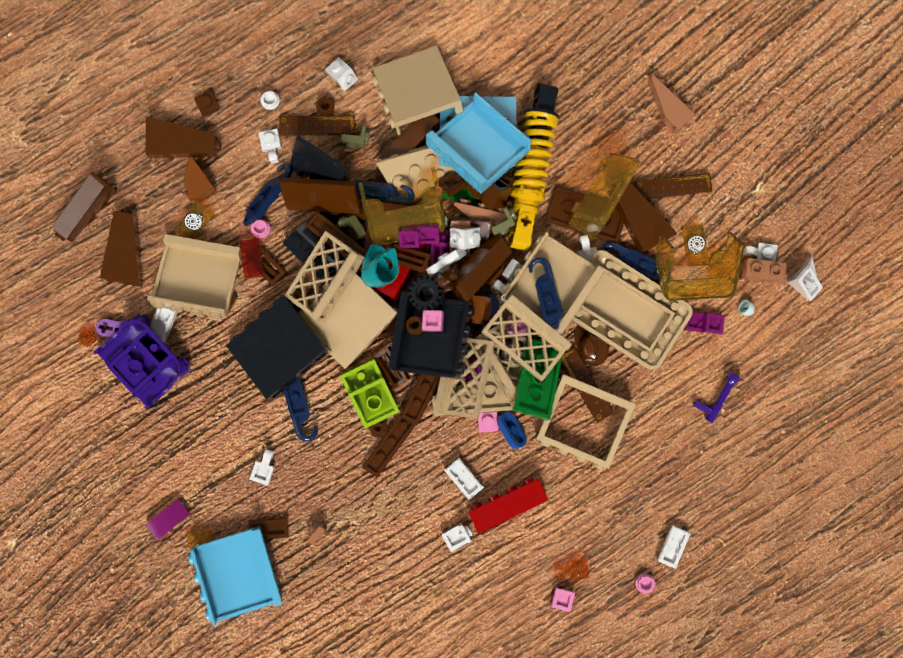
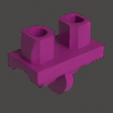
[429,229,451,264]

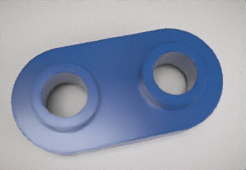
[497,412,527,449]

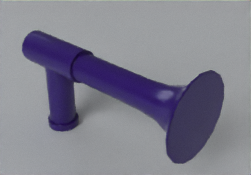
[693,371,744,423]

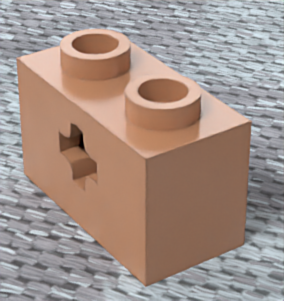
[740,258,786,285]

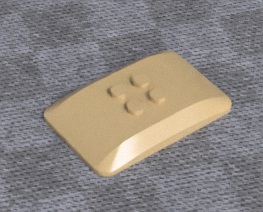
[573,250,693,370]

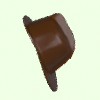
[574,325,609,366]

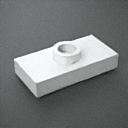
[427,249,467,276]
[151,307,178,344]
[444,458,484,500]
[657,525,691,569]

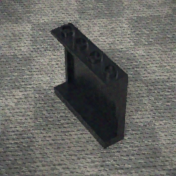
[388,291,475,380]
[226,296,331,401]

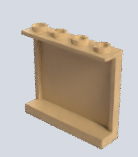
[372,45,463,135]
[502,232,605,336]
[147,234,243,319]
[299,271,398,369]

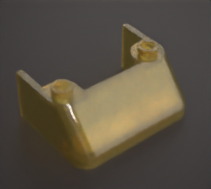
[568,152,641,239]
[359,167,446,245]
[656,232,744,301]

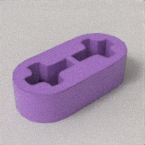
[96,319,123,338]

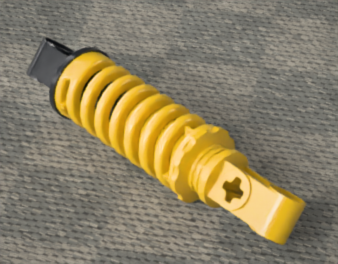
[508,82,560,251]

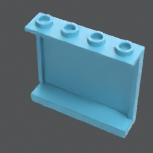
[426,93,531,194]
[188,526,282,626]

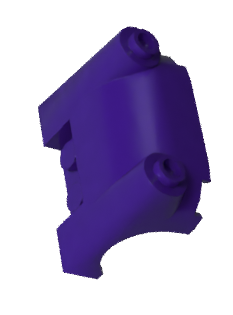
[94,313,191,409]

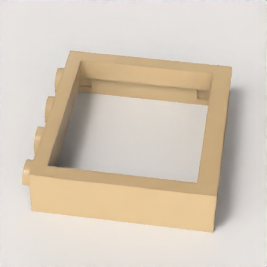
[536,374,636,470]

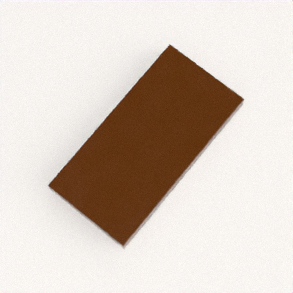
[279,177,361,214]
[545,186,624,243]

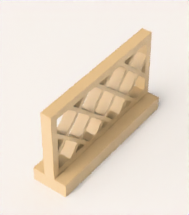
[285,231,364,322]
[481,295,572,382]
[474,320,526,407]
[434,338,494,419]

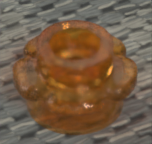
[77,328,97,347]

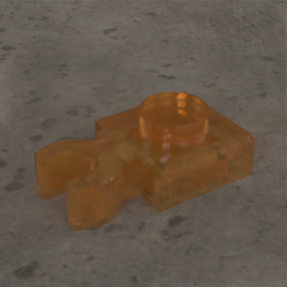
[554,558,590,581]

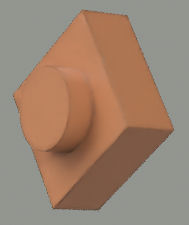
[307,524,327,545]

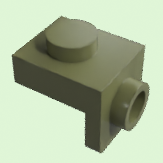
[341,125,370,150]
[491,205,517,235]
[336,215,366,244]

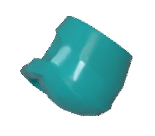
[361,244,399,288]

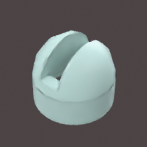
[738,299,755,316]

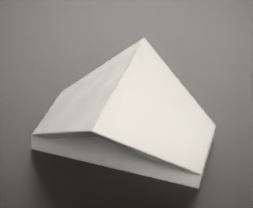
[788,255,823,302]

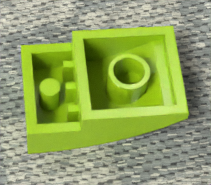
[339,357,400,429]

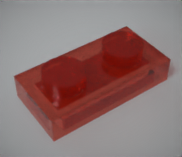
[240,238,264,279]

